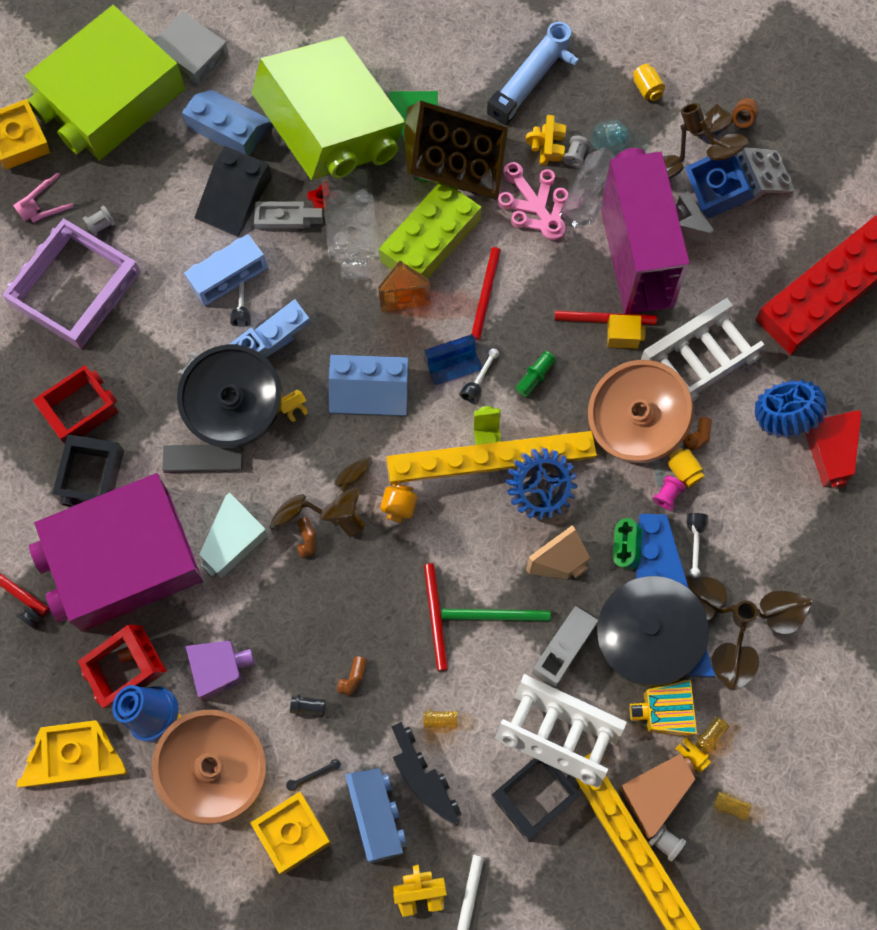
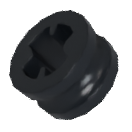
[16,605,44,630]

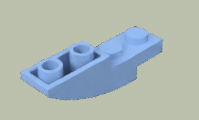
[230,299,311,357]

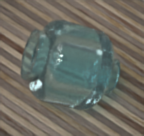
[590,119,628,154]

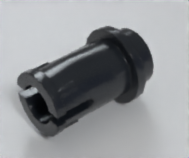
[290,694,325,717]

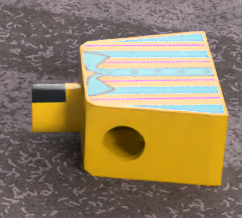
[629,680,697,737]

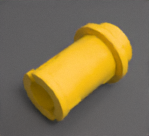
[675,736,711,773]

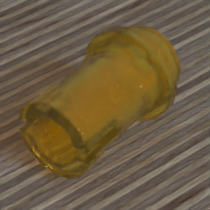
[423,708,457,731]
[696,716,729,754]
[713,791,752,821]

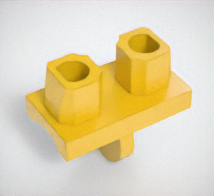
[525,115,566,166]
[393,865,447,917]

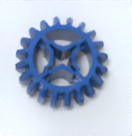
[755,379,827,439]
[506,448,578,520]

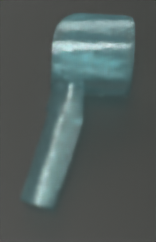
[649,457,664,486]

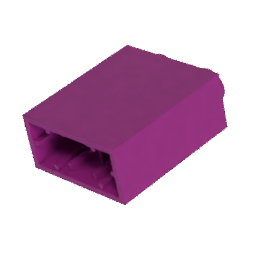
[600,148,690,314]
[29,473,204,632]

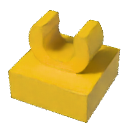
[280,390,307,422]

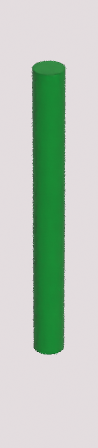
[442,609,551,621]

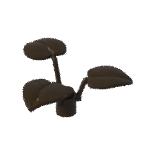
[663,103,749,179]
[270,457,372,537]
[685,576,812,691]

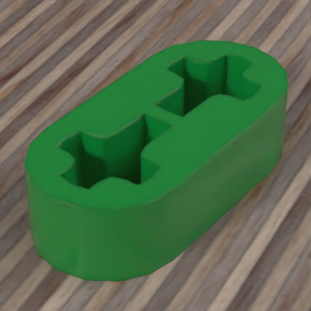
[613,518,642,570]

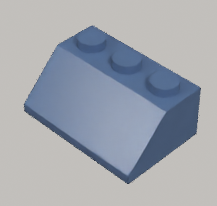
[182,90,272,156]
[329,355,409,416]
[345,768,407,864]

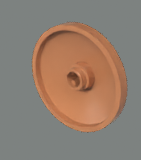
[588,360,694,463]
[151,710,266,825]

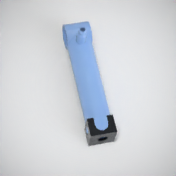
[487,22,579,126]

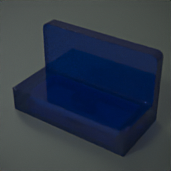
[424,334,482,385]

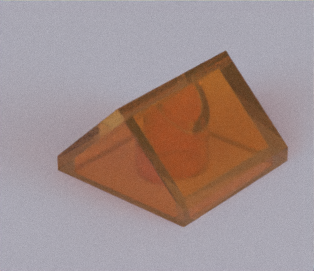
[378,261,431,312]

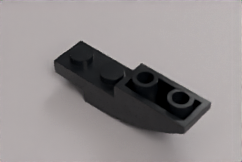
[391,722,462,826]

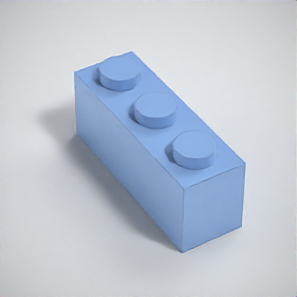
[184,234,268,306]

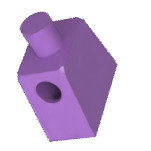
[186,641,255,701]

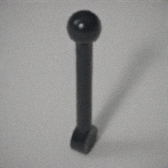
[286,759,341,791]

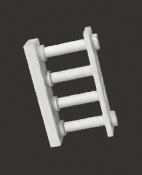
[641,298,764,402]
[495,674,627,788]

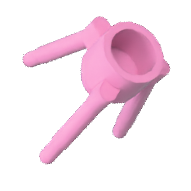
[13,173,74,223]

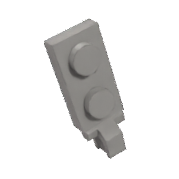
[254,202,324,229]

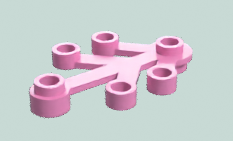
[498,162,568,240]

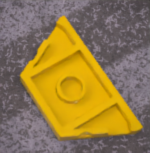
[17,720,128,788]

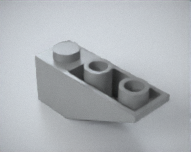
[532,606,598,688]

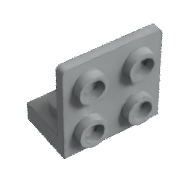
[738,148,795,206]

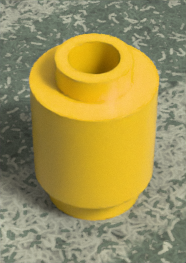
[633,64,666,101]
[667,448,705,488]

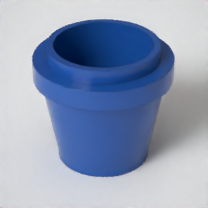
[112,685,179,743]

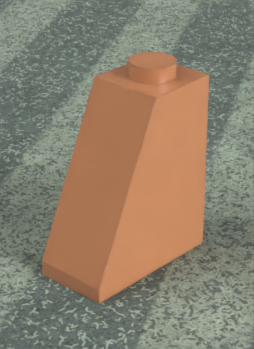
[619,754,695,839]

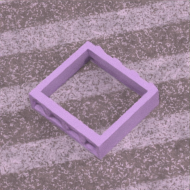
[2,218,141,349]

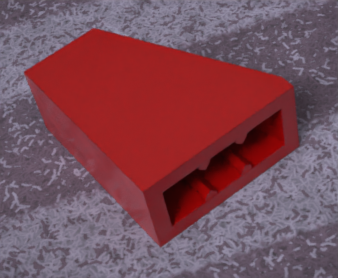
[805,410,861,489]

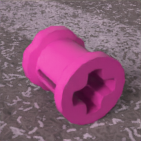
[652,476,686,511]

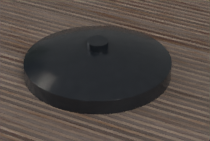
[177,344,283,448]
[597,576,709,687]

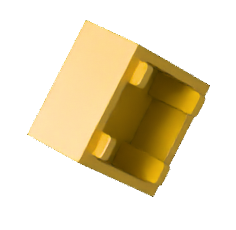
[0,99,50,171]
[251,792,332,875]

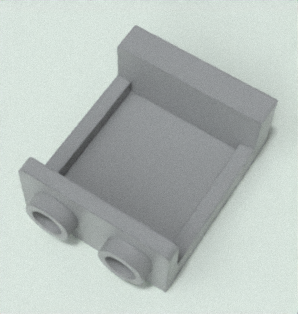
[154,12,229,87]

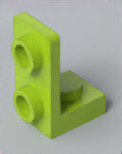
[473,406,501,445]

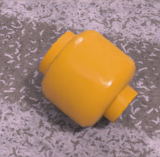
[380,483,418,523]

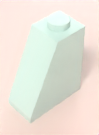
[199,493,268,579]

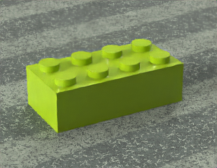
[379,184,481,290]

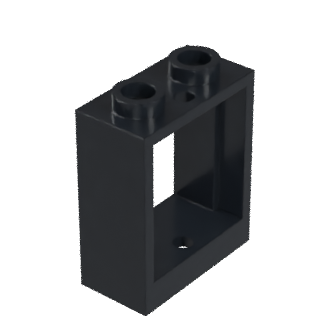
[52,435,124,507]
[491,758,581,841]

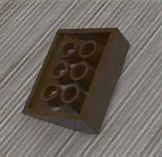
[404,100,508,200]

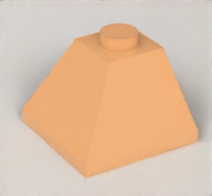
[526,526,590,579]

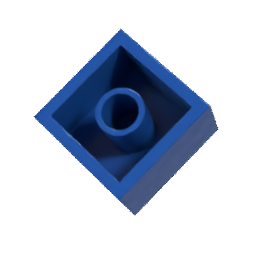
[685,154,755,218]

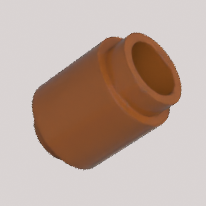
[732,98,759,128]

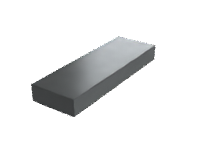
[162,445,243,473]

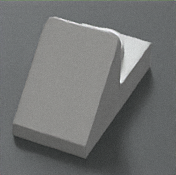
[676,191,714,243]

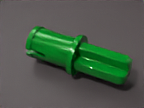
[516,351,557,397]

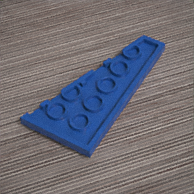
[636,514,715,678]

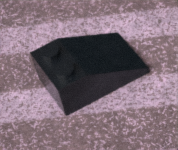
[194,146,272,237]

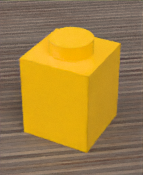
[607,314,645,349]

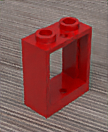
[33,365,119,444]
[78,625,167,709]

